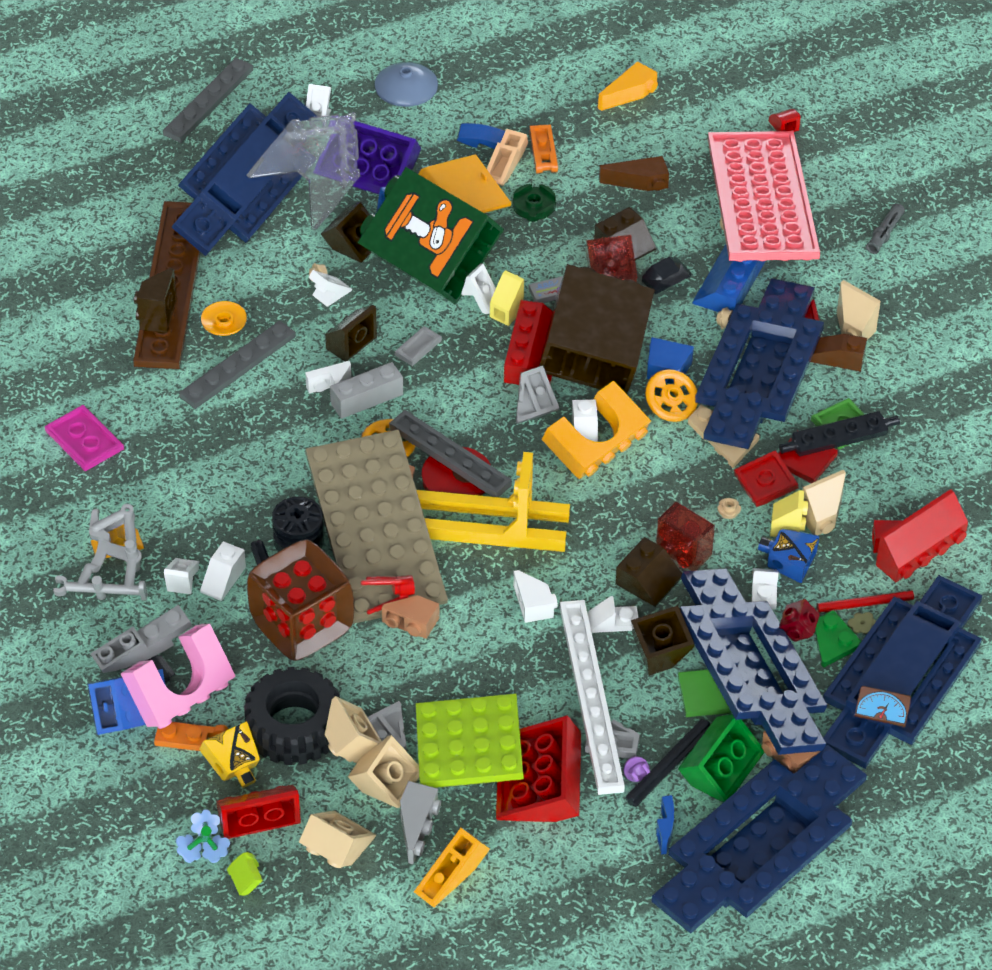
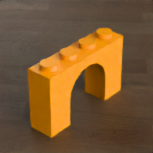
[541,381,651,479]

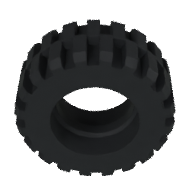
[244,667,340,765]

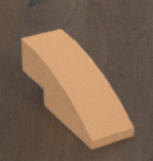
[487,129,528,186]

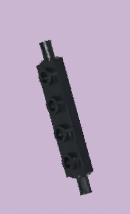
[779,411,900,457]

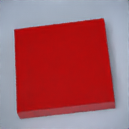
[778,430,838,483]
[734,450,798,507]

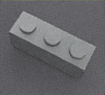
[330,362,403,419]

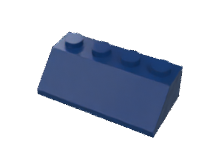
[692,244,766,312]

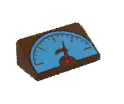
[855,686,911,727]

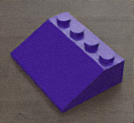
[314,116,421,195]

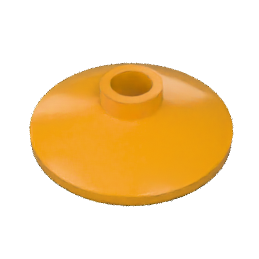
[201,301,247,336]

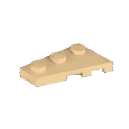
[688,405,760,468]

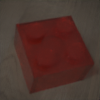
[585,235,638,282]
[656,502,715,571]

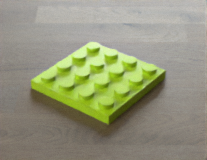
[416,694,524,788]

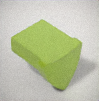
[227,852,263,896]

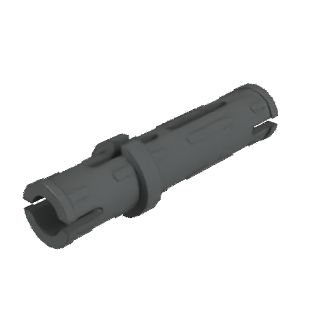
[866,203,905,254]

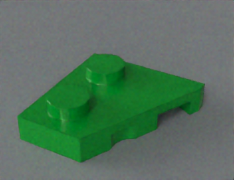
[814,610,862,668]

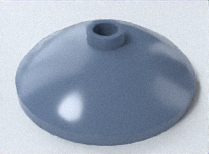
[375,62,438,107]

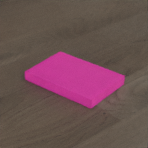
[44,405,124,471]

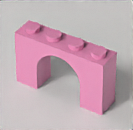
[120,623,236,729]

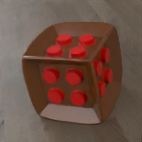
[247,540,354,661]

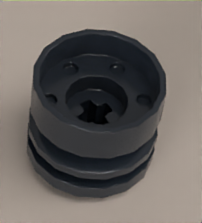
[272,497,324,552]

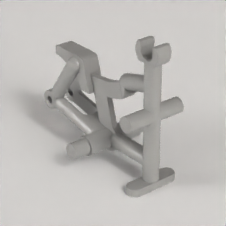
[53,504,148,601]

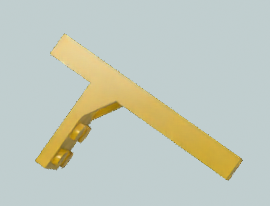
[416,452,570,552]

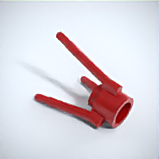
[360,575,415,615]

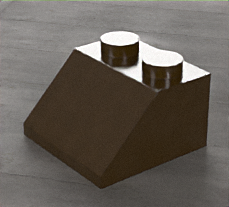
[321,202,371,263]
[594,207,656,268]
[134,268,177,333]
[325,305,377,362]
[615,537,682,607]
[631,605,695,676]

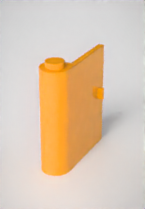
[418,154,511,213]

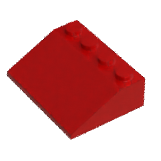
[496,715,581,822]

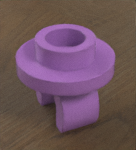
[623,756,650,782]

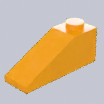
[598,61,658,111]
[414,828,490,907]

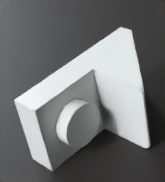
[306,84,331,130]
[461,264,496,314]
[308,270,352,307]
[305,361,351,393]
[164,558,199,594]
[752,568,778,609]
[588,596,638,633]

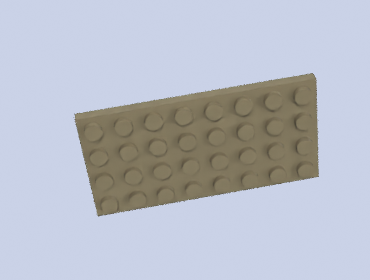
[305,430,448,624]

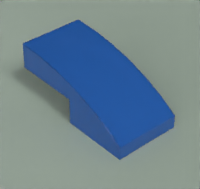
[457,123,505,149]
[656,795,674,855]

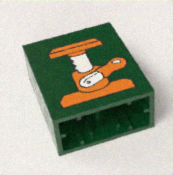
[358,167,504,305]

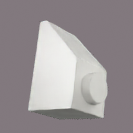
[572,399,598,442]
[200,541,246,601]
[513,570,557,623]

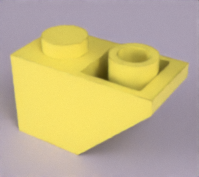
[490,270,524,326]
[770,490,808,537]

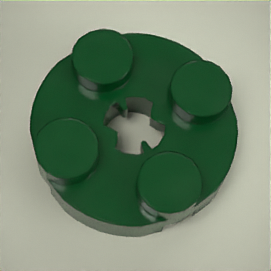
[512,184,556,222]

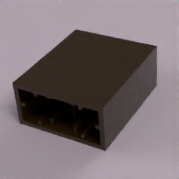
[539,264,655,394]

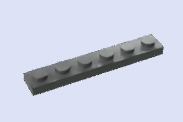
[163,58,253,143]
[179,320,296,409]
[389,410,512,497]

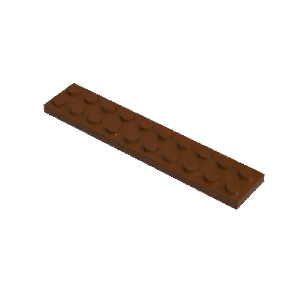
[133,201,201,369]

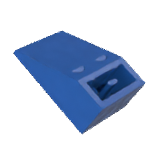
[87,669,166,735]

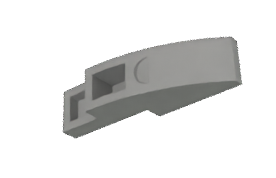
[90,605,193,673]

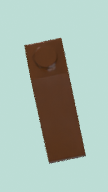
[599,156,669,191]
[810,334,867,372]

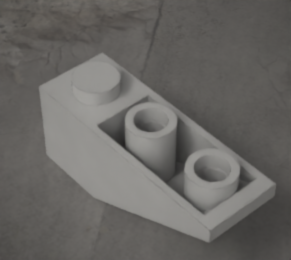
[400,781,441,864]

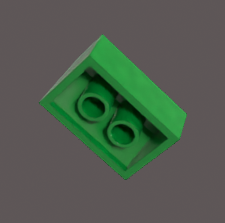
[678,714,765,802]

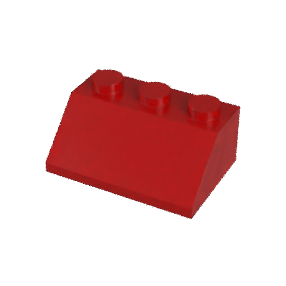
[216,784,301,839]

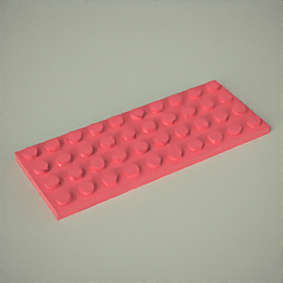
[708,131,820,262]

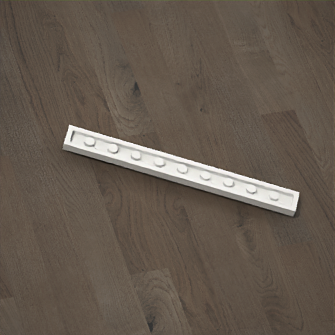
[560,600,624,795]

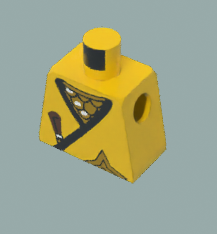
[199,721,260,788]

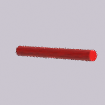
[817,590,914,613]

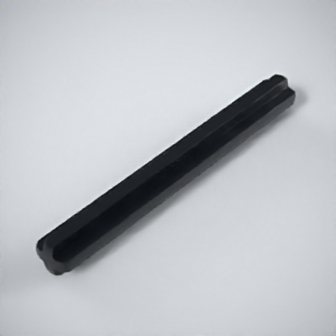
[625,719,710,807]

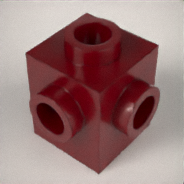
[779,599,820,642]

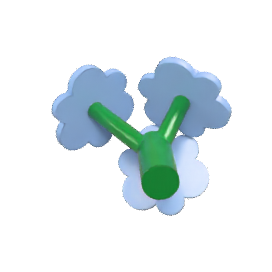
[176,809,230,863]

